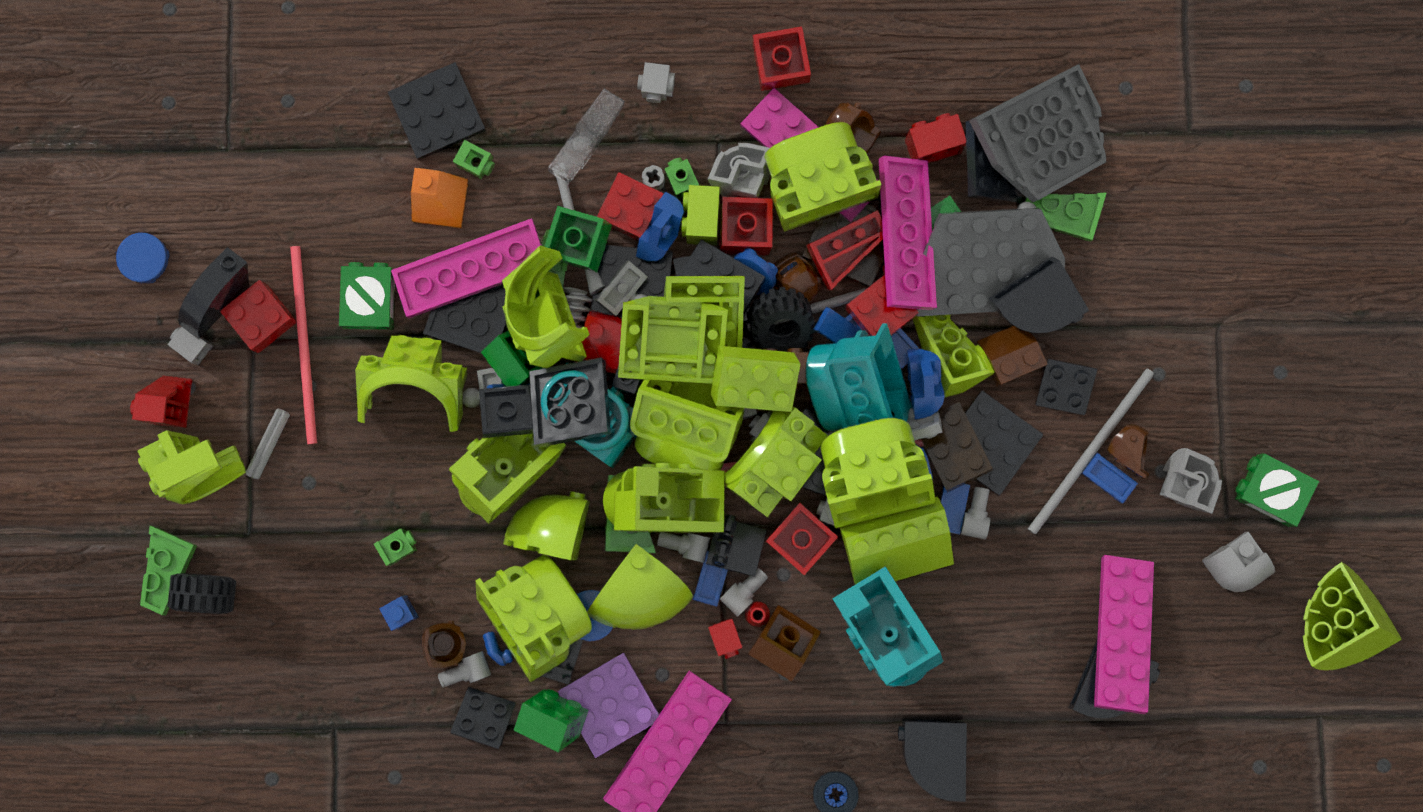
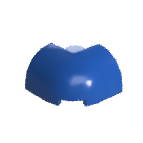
[636,192,684,261]
[907,349,945,420]

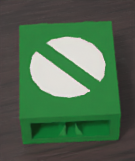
[339,262,395,330]
[1235,453,1319,527]

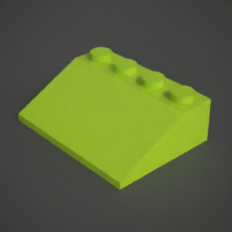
[840,497,954,585]

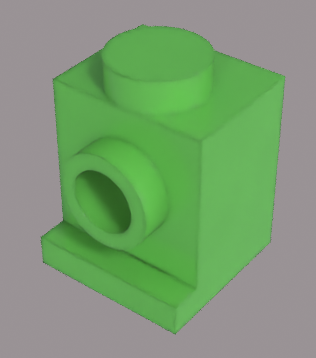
[453,140,495,179]
[665,157,699,199]
[374,528,417,566]

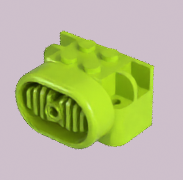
[764,122,881,232]
[630,379,745,477]
[821,418,936,528]
[449,434,566,524]
[603,463,724,533]
[475,555,592,682]

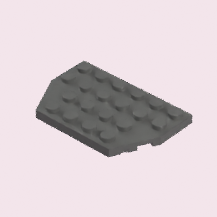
[969,64,1106,203]
[916,208,1065,316]

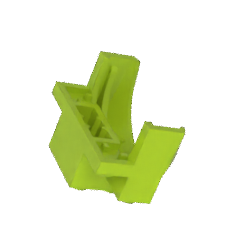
[502,245,590,368]
[355,335,467,432]
[724,407,828,517]
[138,430,247,504]

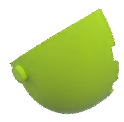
[503,492,590,560]
[587,544,693,630]
[1303,562,1402,670]

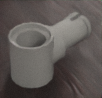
[960,487,990,539]
[657,532,710,563]
[720,568,768,617]
[438,651,491,687]

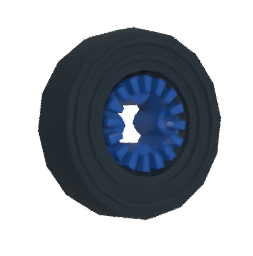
[813,771,859,812]

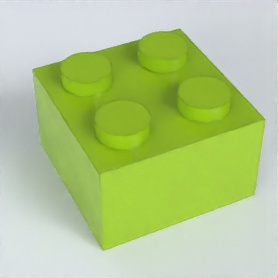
[682,185,720,246]

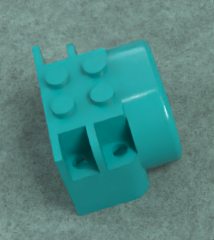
[806,323,912,431]
[541,362,637,469]
[833,567,943,687]

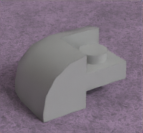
[708,143,770,198]
[1160,448,1222,514]
[1202,532,1275,592]

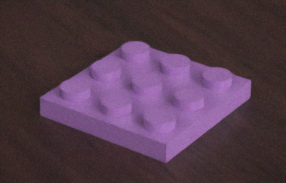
[557,653,659,758]

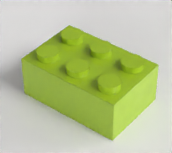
[711,346,800,412]

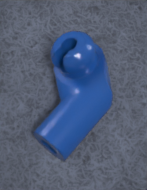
[483,632,513,666]

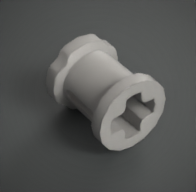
[642,165,665,191]

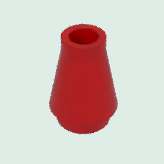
[745,601,770,627]

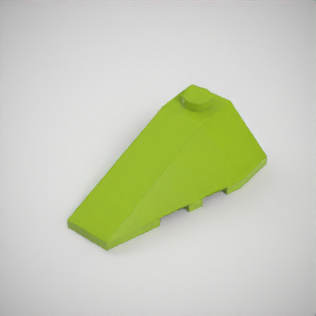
[913,314,994,398]

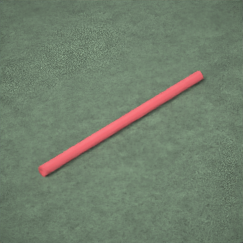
[290,246,317,445]

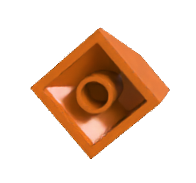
[411,168,468,229]

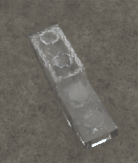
[548,88,625,184]

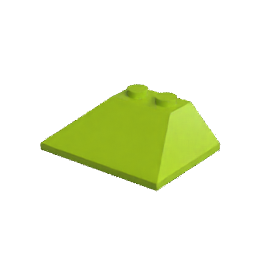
[664,276,745,348]
[618,296,728,384]

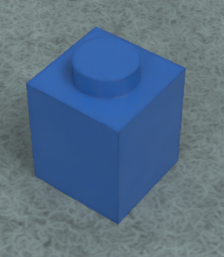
[379,595,419,631]

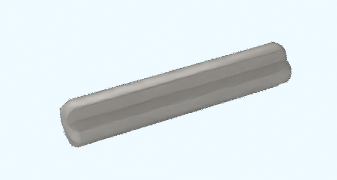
[246,409,290,479]

